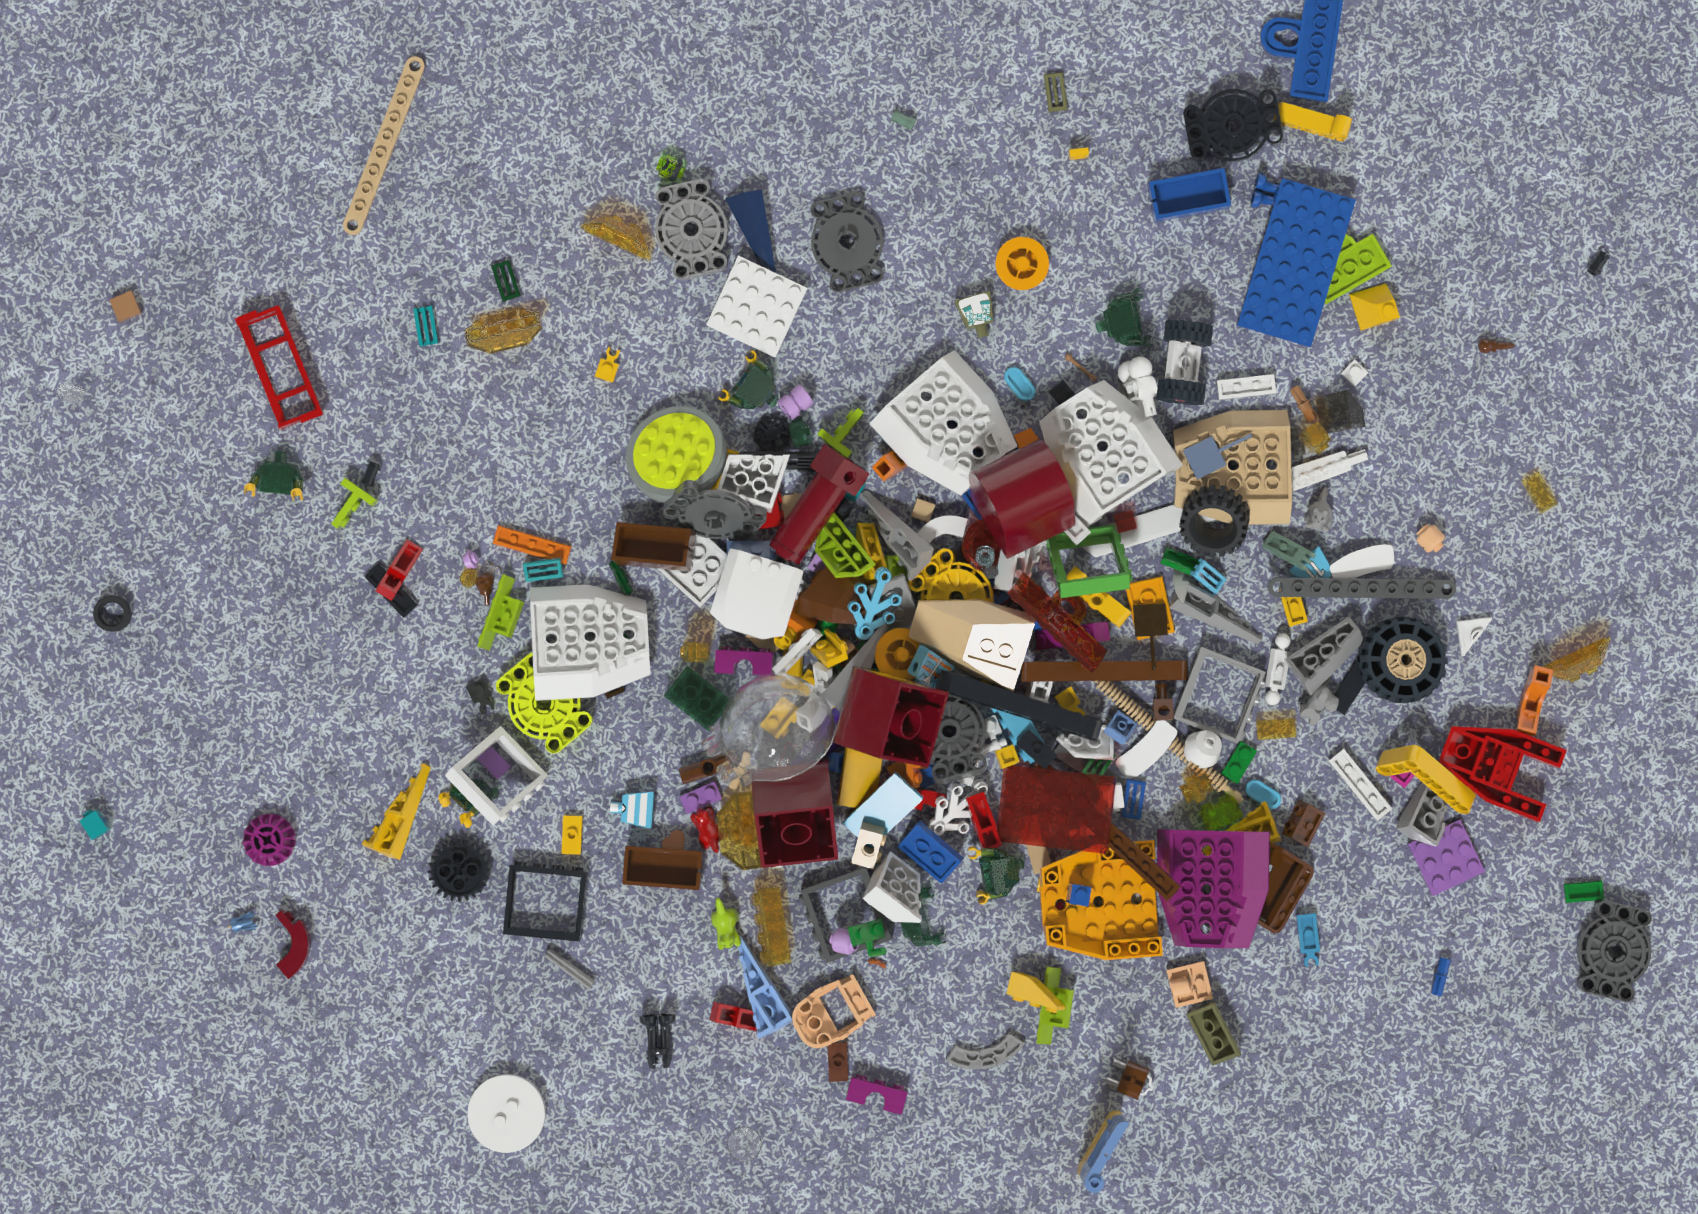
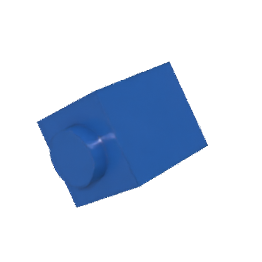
[1066,883,1092,906]

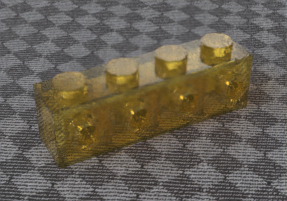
[751,886,791,967]

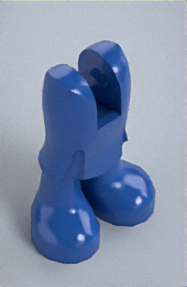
[1250,172,1280,208]

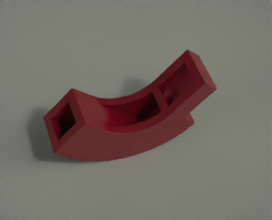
[275,909,311,979]

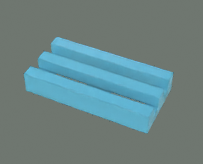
[1190,558,1227,594]

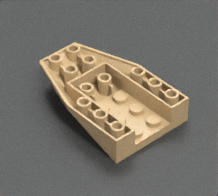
[908,599,1036,692]

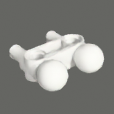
[1118,356,1157,417]

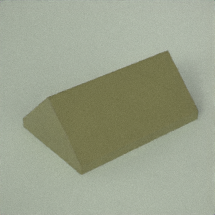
[1186,1001,1241,1066]

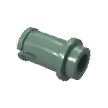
[891,110,916,130]

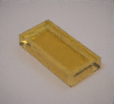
[1521,471,1558,514]

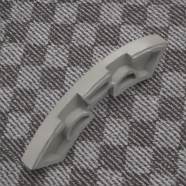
[946,1032,1025,1069]

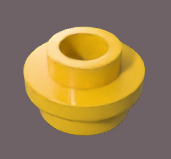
[1087,592,1107,610]

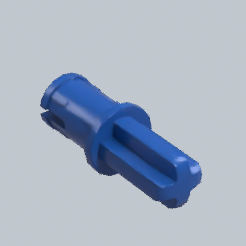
[1431,957,1452,996]

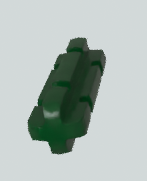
[609,561,633,595]

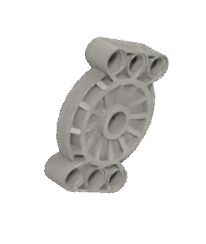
[655,179,728,281]

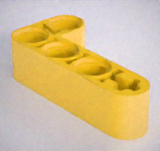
[1273,102,1352,142]
[1066,566,1131,628]

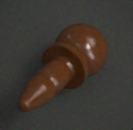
[1478,338,1515,354]

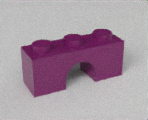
[714,646,775,676]
[846,1074,908,1115]

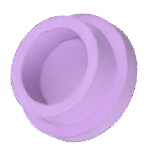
[462,550,479,569]

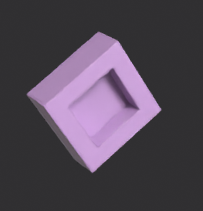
[807,554,826,573]

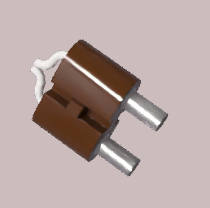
[1105,1059,1154,1100]

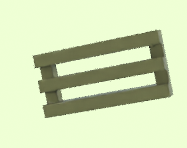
[1043,72,1068,113]

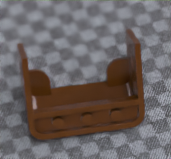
[1258,842,1314,934]

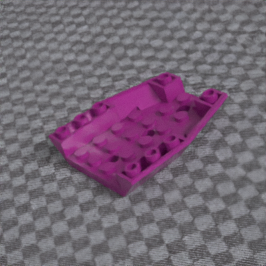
[1157,829,1270,948]

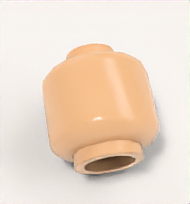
[1416,524,1445,553]

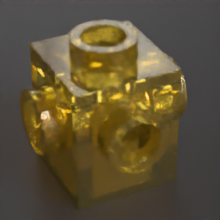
[1179,773,1214,803]

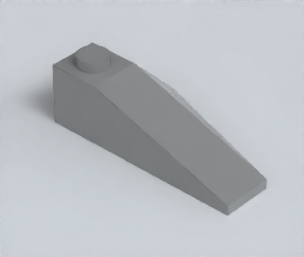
[1396,782,1448,847]

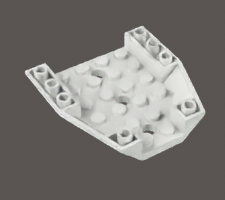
[870,350,1018,496]
[1040,380,1183,527]
[530,585,650,701]

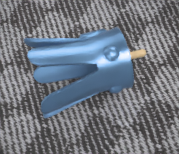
[228,911,258,933]

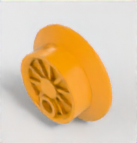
[995,237,1049,290]
[875,628,920,680]

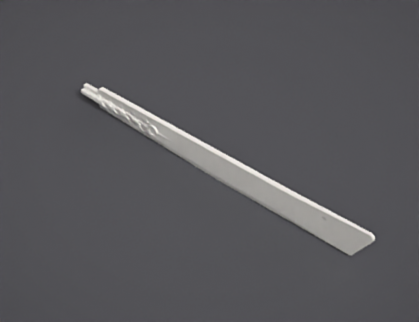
[1082,449,1368,557]

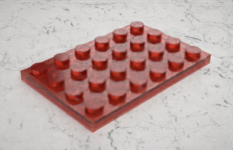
[997,765,1116,854]

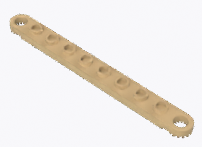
[343,56,425,235]

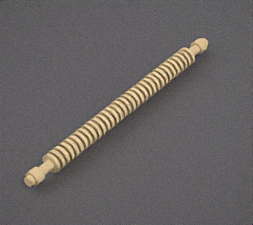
[1094,681,1244,804]

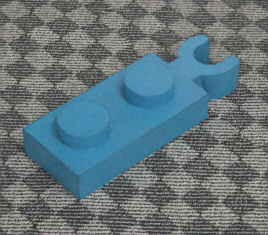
[1296,913,1320,967]

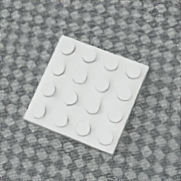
[706,256,808,358]

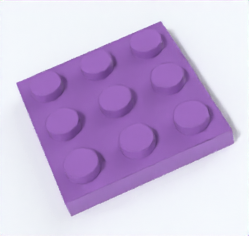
[1408,819,1485,896]

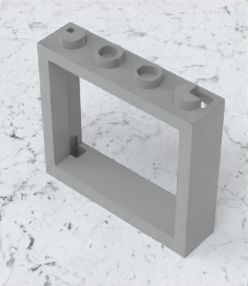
[1174,647,1266,744]

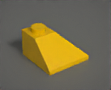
[1349,283,1400,331]

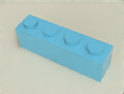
[991,689,1044,764]

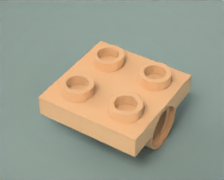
[1166,961,1213,1008]

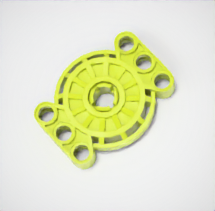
[496,653,593,753]

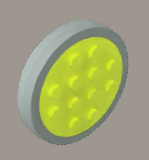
[626,406,727,503]

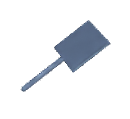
[1183,434,1252,480]

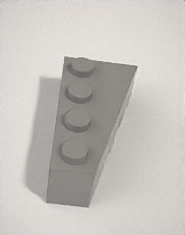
[1285,617,1364,696]

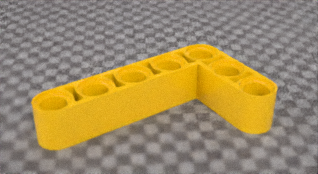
[1375,745,1476,814]

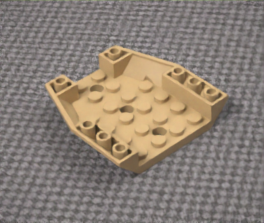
[1173,410,1292,525]

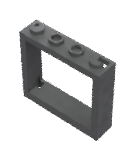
[799,867,892,963]

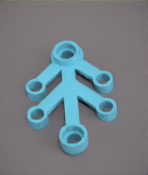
[848,567,902,640]

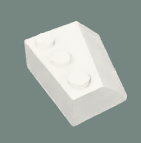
[717,455,790,513]
[863,851,922,923]

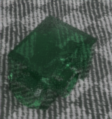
[788,418,813,448]

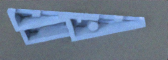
[738,937,793,1039]

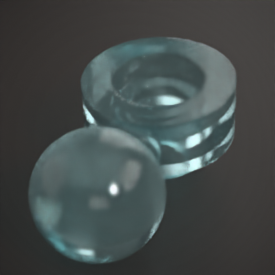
[975,546,999,579]

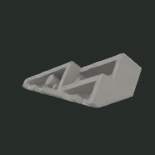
[860,490,934,581]
[1169,573,1263,644]
[821,624,888,712]

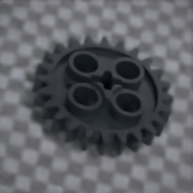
[427,839,491,902]

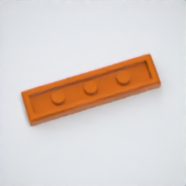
[492,525,572,565]

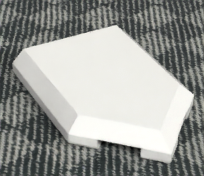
[1056,725,1114,760]

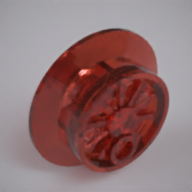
[961,519,1001,573]

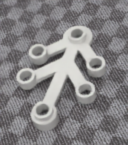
[928,779,988,836]

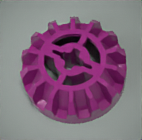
[242,814,296,866]

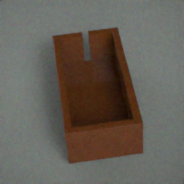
[611,522,696,571]
[622,845,703,890]

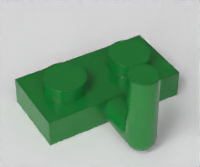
[848,919,887,957]

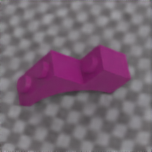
[1035,622,1110,650]

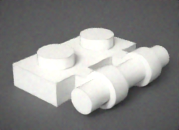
[974,715,1007,756]

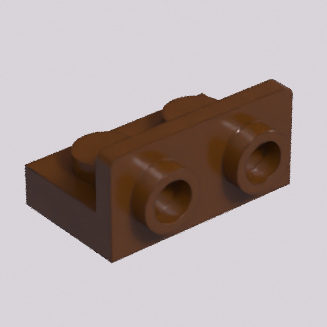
[1282,800,1326,847]

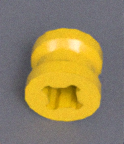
[774,626,797,650]

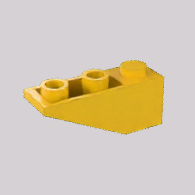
[1006,972,1066,1013]

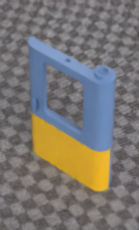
[1077,1110,1129,1193]

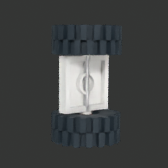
[1156,320,1213,405]

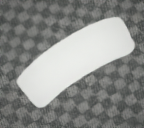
[1330,544,1394,578]
[1116,721,1177,779]

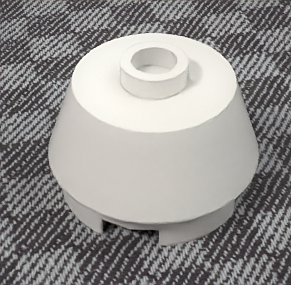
[1183,730,1222,768]

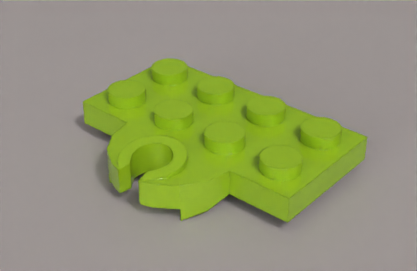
[1324,234,1392,305]

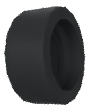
[93,595,132,632]

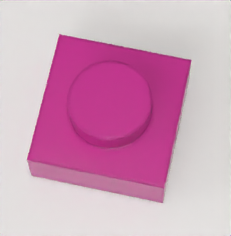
[1389,772,1414,788]

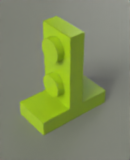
[817,408,864,458]
[331,478,378,530]

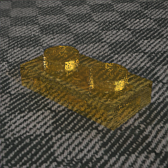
[1256,718,1296,740]

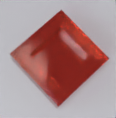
[1113,510,1137,533]

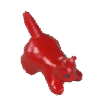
[690,806,726,853]

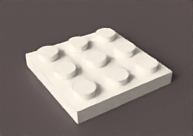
[658,535,727,608]

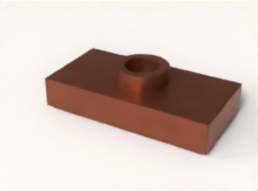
[828,1042,848,1082]

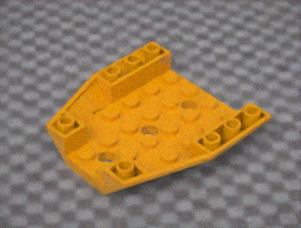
[1039,840,1163,960]

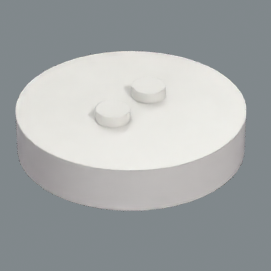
[467,1074,546,1153]

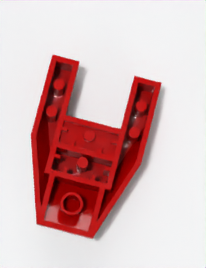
[1438,726,1567,822]

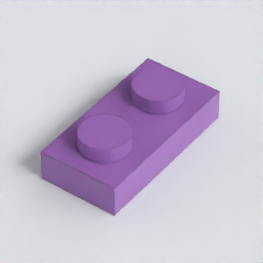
[680,781,722,814]

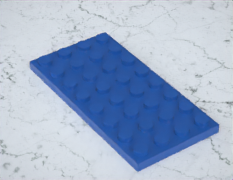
[1237,178,1356,348]

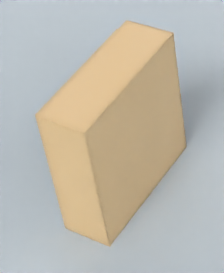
[911,498,935,523]

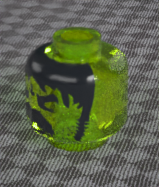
[656,154,686,182]

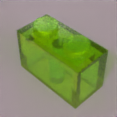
[1197,794,1244,831]

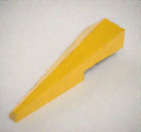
[362,763,431,860]

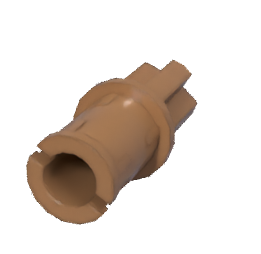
[1290,385,1318,422]

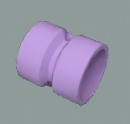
[777,385,814,420]

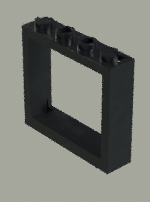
[503,861,588,942]

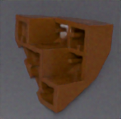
[796,566,870,624]

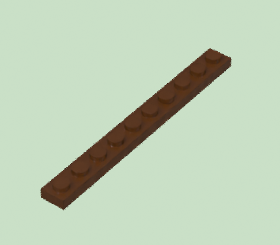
[1028,762,1182,901]

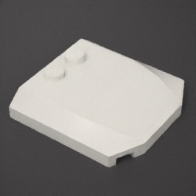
[710,548,804,640]

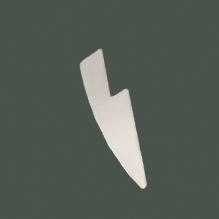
[1173,569,1189,603]

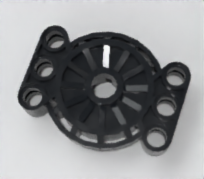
[1183,89,1284,162]

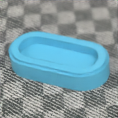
[1004,367,1035,401]
[1245,780,1281,809]

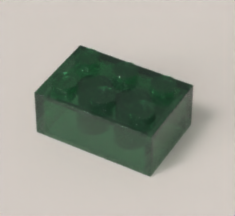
[664,666,733,732]

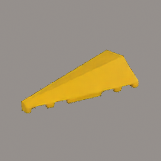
[1203,801,1282,856]

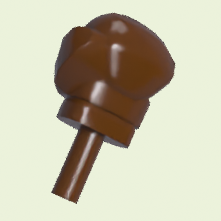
[476,573,494,606]

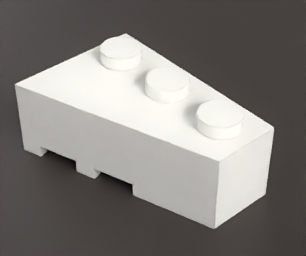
[993,541,1048,594]

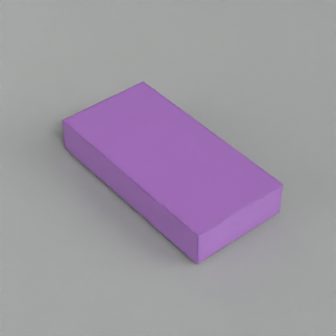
[477,746,512,780]

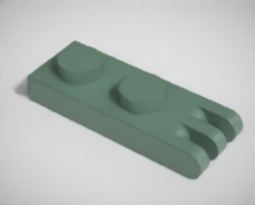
[1262,531,1316,571]

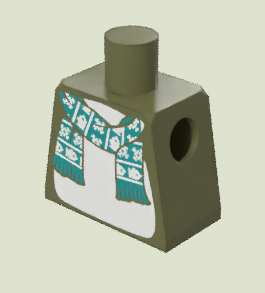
[954,291,993,339]

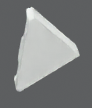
[1456,617,1492,656]

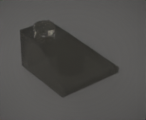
[1315,390,1366,435]

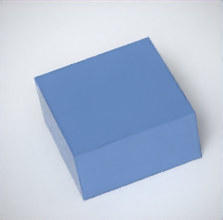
[1103,710,1137,745]

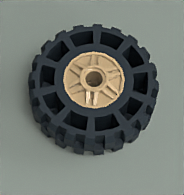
[1358,616,1448,703]

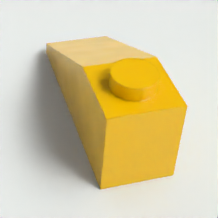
[856,523,887,584]

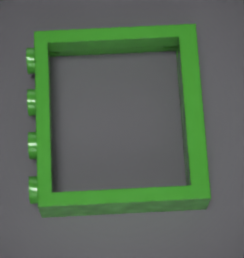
[1046,524,1133,598]

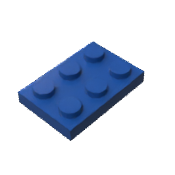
[897,821,964,884]

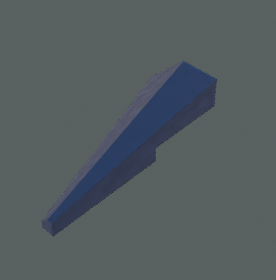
[726,189,776,273]

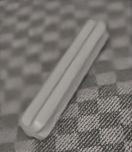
[544,948,595,989]

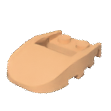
[792,974,876,1048]

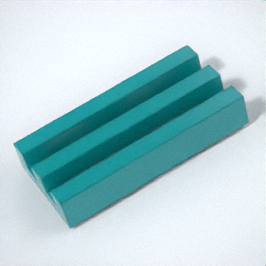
[413,306,439,347]
[522,557,564,582]

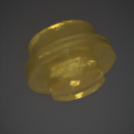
[460,569,477,588]

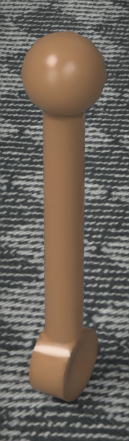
[1065,354,1097,382]

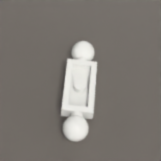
[1265,633,1291,705]

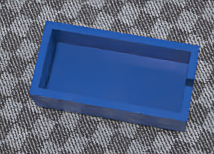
[1147,168,1231,223]

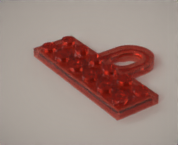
[1007,572,1107,673]

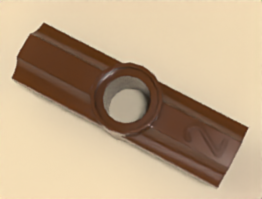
[679,751,738,785]

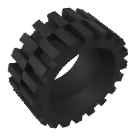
[1179,484,1250,557]

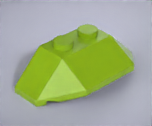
[815,513,875,578]

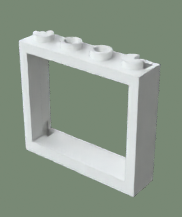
[445,726,548,826]

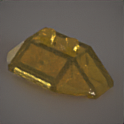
[580,215,652,262]
[464,307,542,354]
[1541,636,1611,683]
[716,791,761,870]

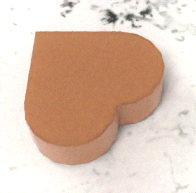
[662,830,685,850]

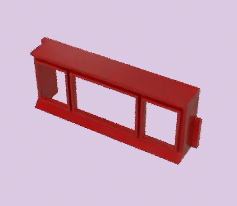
[234,305,323,430]

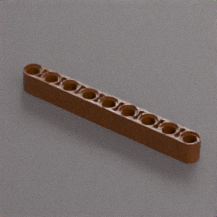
[1021,661,1188,682]

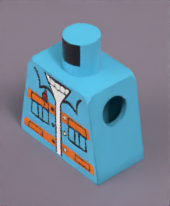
[908,644,954,688]

